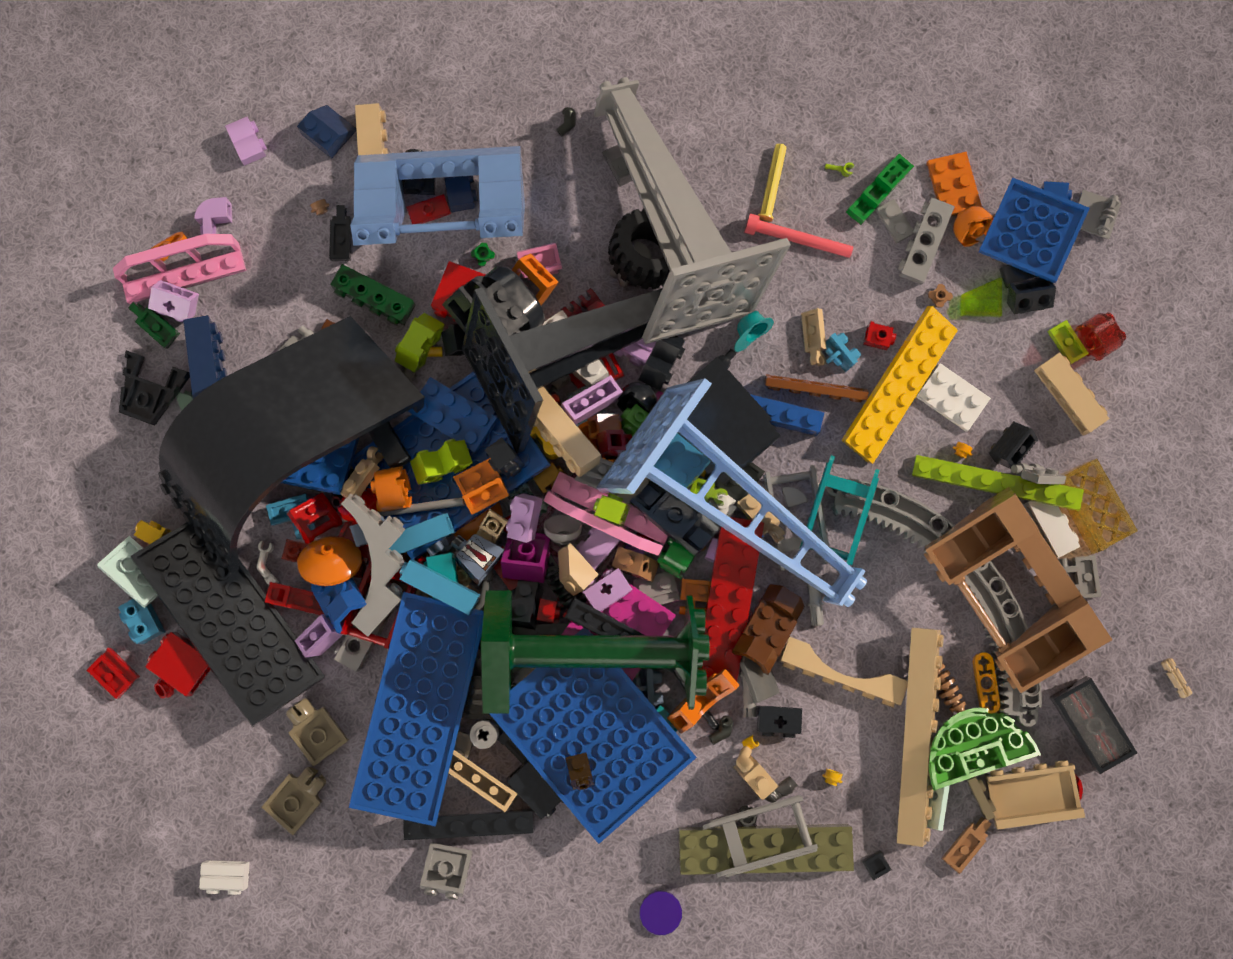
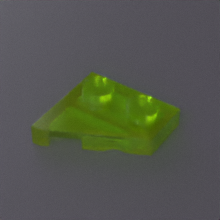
[960,278,1002,317]

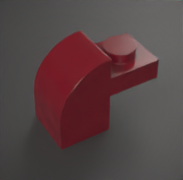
[596,430,632,458]

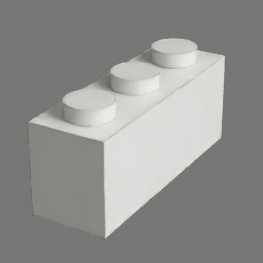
[1023,501,1080,558]

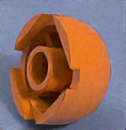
[953,206,994,247]

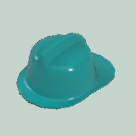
[734,311,774,352]

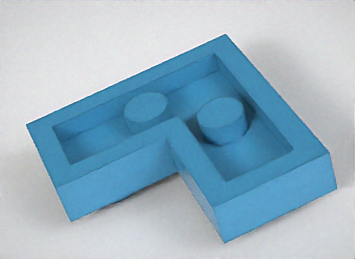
[266,494,316,540]

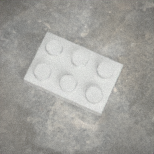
[916,363,991,432]

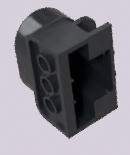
[442,266,545,336]

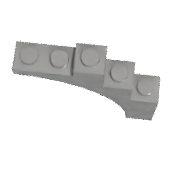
[341,494,406,636]

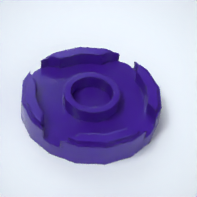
[640,890,682,935]

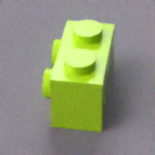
[593,493,631,526]

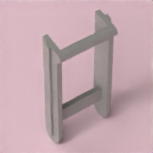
[763,465,829,571]
[703,795,818,878]

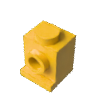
[134,520,171,544]

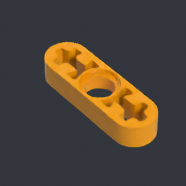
[972,652,1000,714]

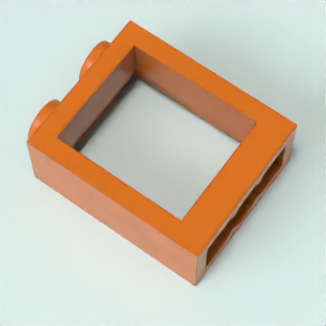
[512,253,559,306]

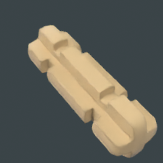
[1161,658,1192,698]

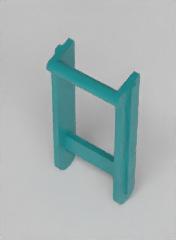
[800,455,880,566]

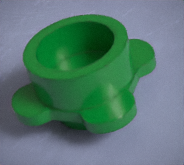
[471,243,495,266]

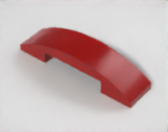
[265,582,348,621]

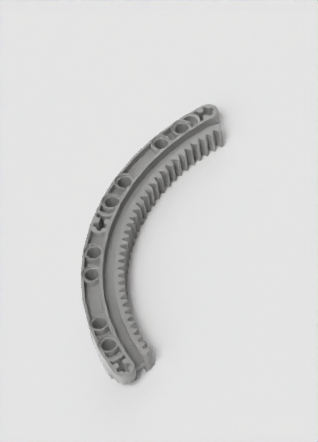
[825,478,1042,727]

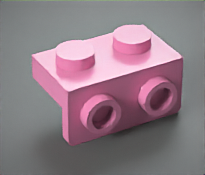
[517,243,562,280]

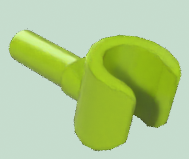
[825,162,854,177]

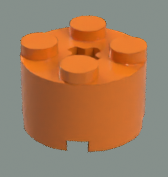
[371,466,412,512]

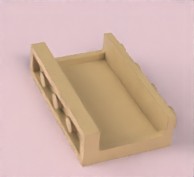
[985,760,1085,829]

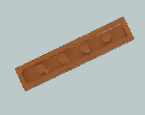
[765,374,869,403]

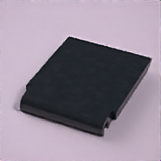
[677,357,781,486]

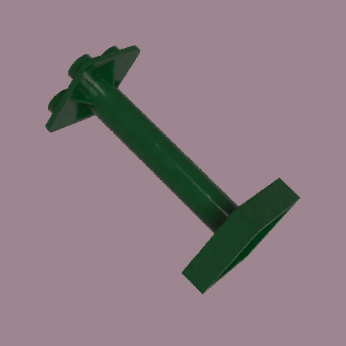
[481,590,710,714]

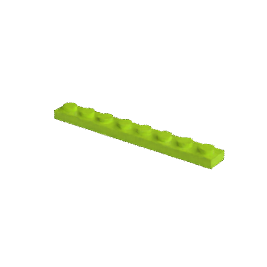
[912,455,1084,511]

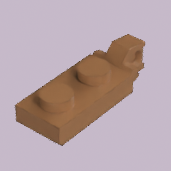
[941,817,991,874]

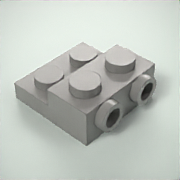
[420,843,472,900]

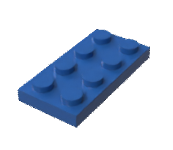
[408,377,499,454]

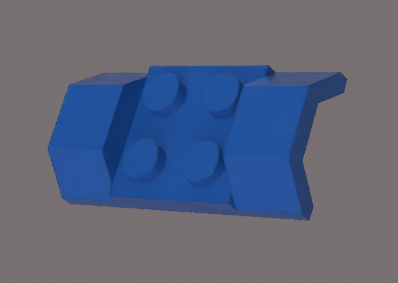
[311,578,367,634]

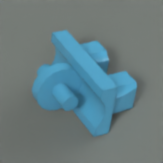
[825,333,861,372]

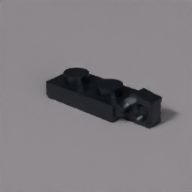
[329,205,352,261]

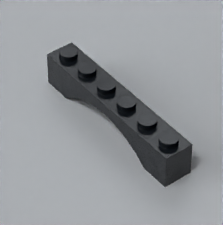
[403,809,535,840]

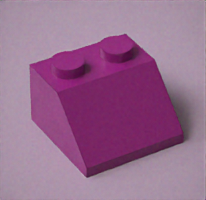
[501,533,551,583]

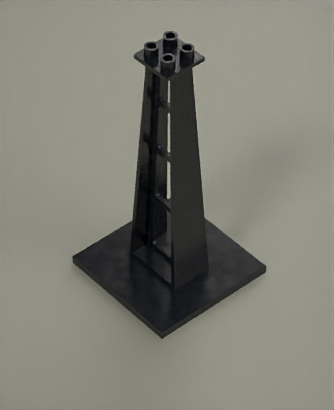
[462,287,663,454]

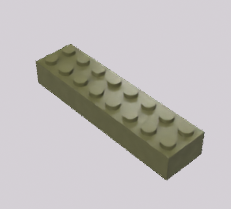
[679,824,854,875]

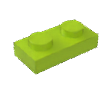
[1047,320,1089,365]

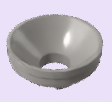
[544,514,582,545]

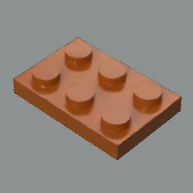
[927,152,982,216]

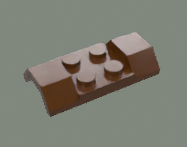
[732,584,805,675]

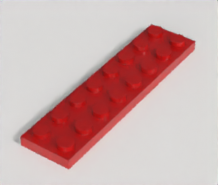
[697,516,764,682]

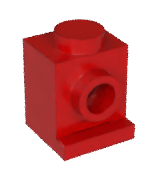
[863,321,896,350]
[537,599,562,624]

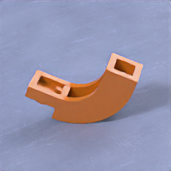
[667,669,739,734]

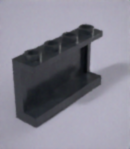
[507,759,564,820]

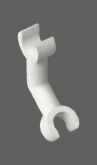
[256,541,279,585]

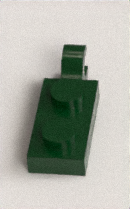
[128,302,180,349]

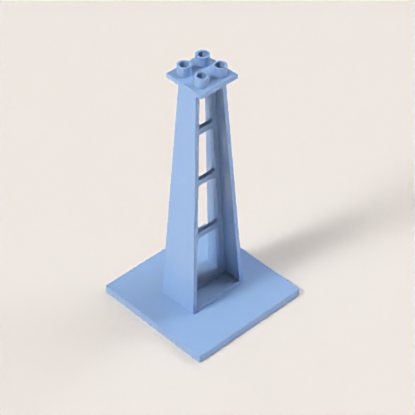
[596,378,867,607]

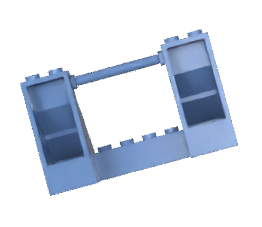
[350,146,525,246]

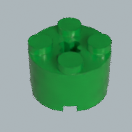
[657,538,696,579]

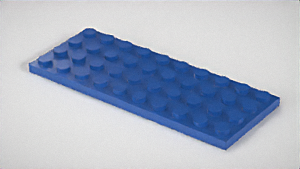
[348,592,484,826]

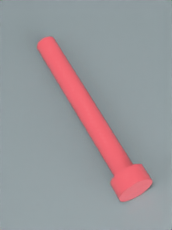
[744,213,853,258]

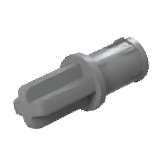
[807,585,824,626]

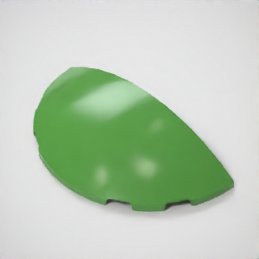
[929,708,1041,791]

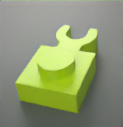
[690,478,728,506]

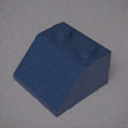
[297,105,357,159]

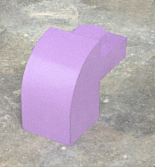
[194,197,232,235]

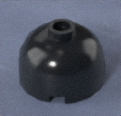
[617,382,657,413]

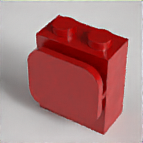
[431,261,486,323]
[145,632,211,696]

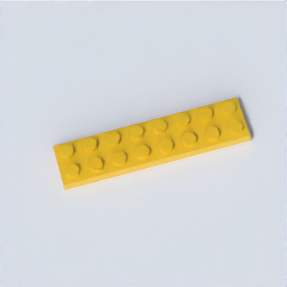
[841,306,958,464]

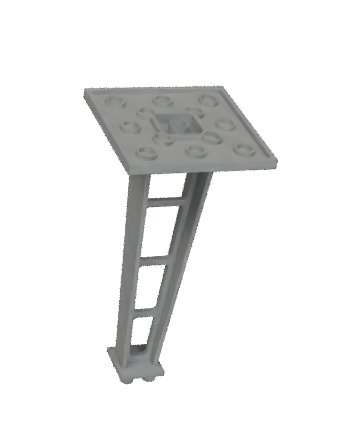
[594,77,791,344]

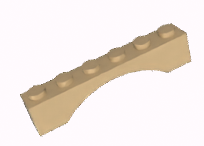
[779,637,908,708]

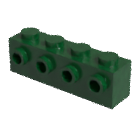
[330,264,416,326]

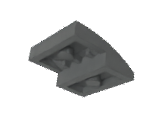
[740,659,780,704]

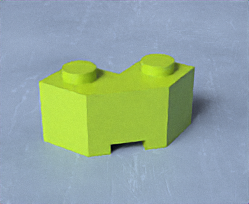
[394,312,445,373]
[410,439,473,485]

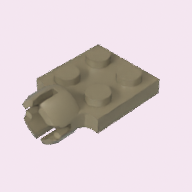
[286,698,349,767]
[261,767,326,835]

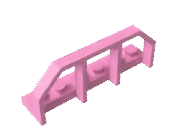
[113,234,246,304]
[543,471,668,555]

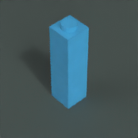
[389,513,455,554]
[399,560,481,615]

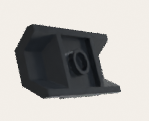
[630,480,721,556]

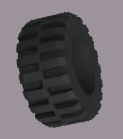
[608,208,670,289]

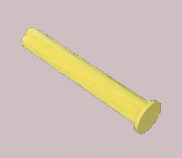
[758,144,786,222]

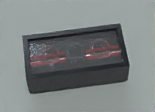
[1050,676,1138,774]

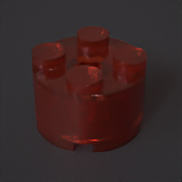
[1075,312,1126,361]

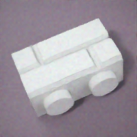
[199,860,249,895]

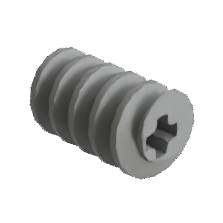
[470,718,501,749]

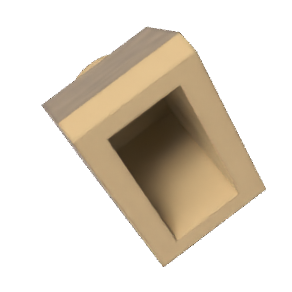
[558,543,599,596]

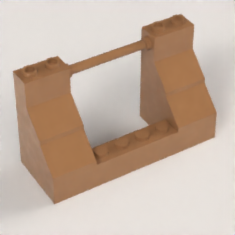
[924,487,1112,693]

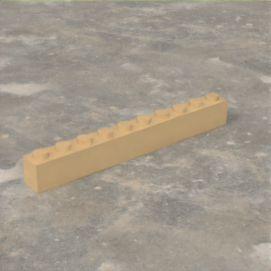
[897,628,944,847]

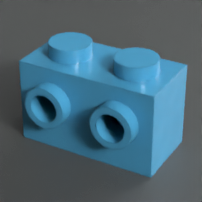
[118,599,166,644]

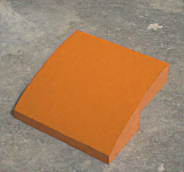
[453,458,509,515]

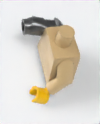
[733,735,798,803]

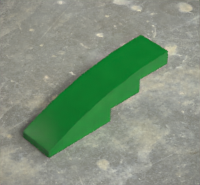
[846,154,914,225]

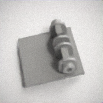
[1078,190,1121,240]

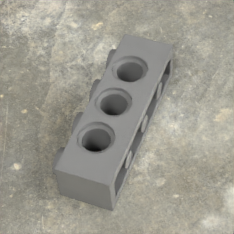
[898,198,955,285]
[334,593,396,672]

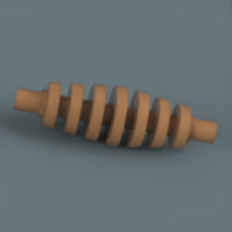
[936,663,966,713]

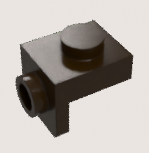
[565,752,594,790]

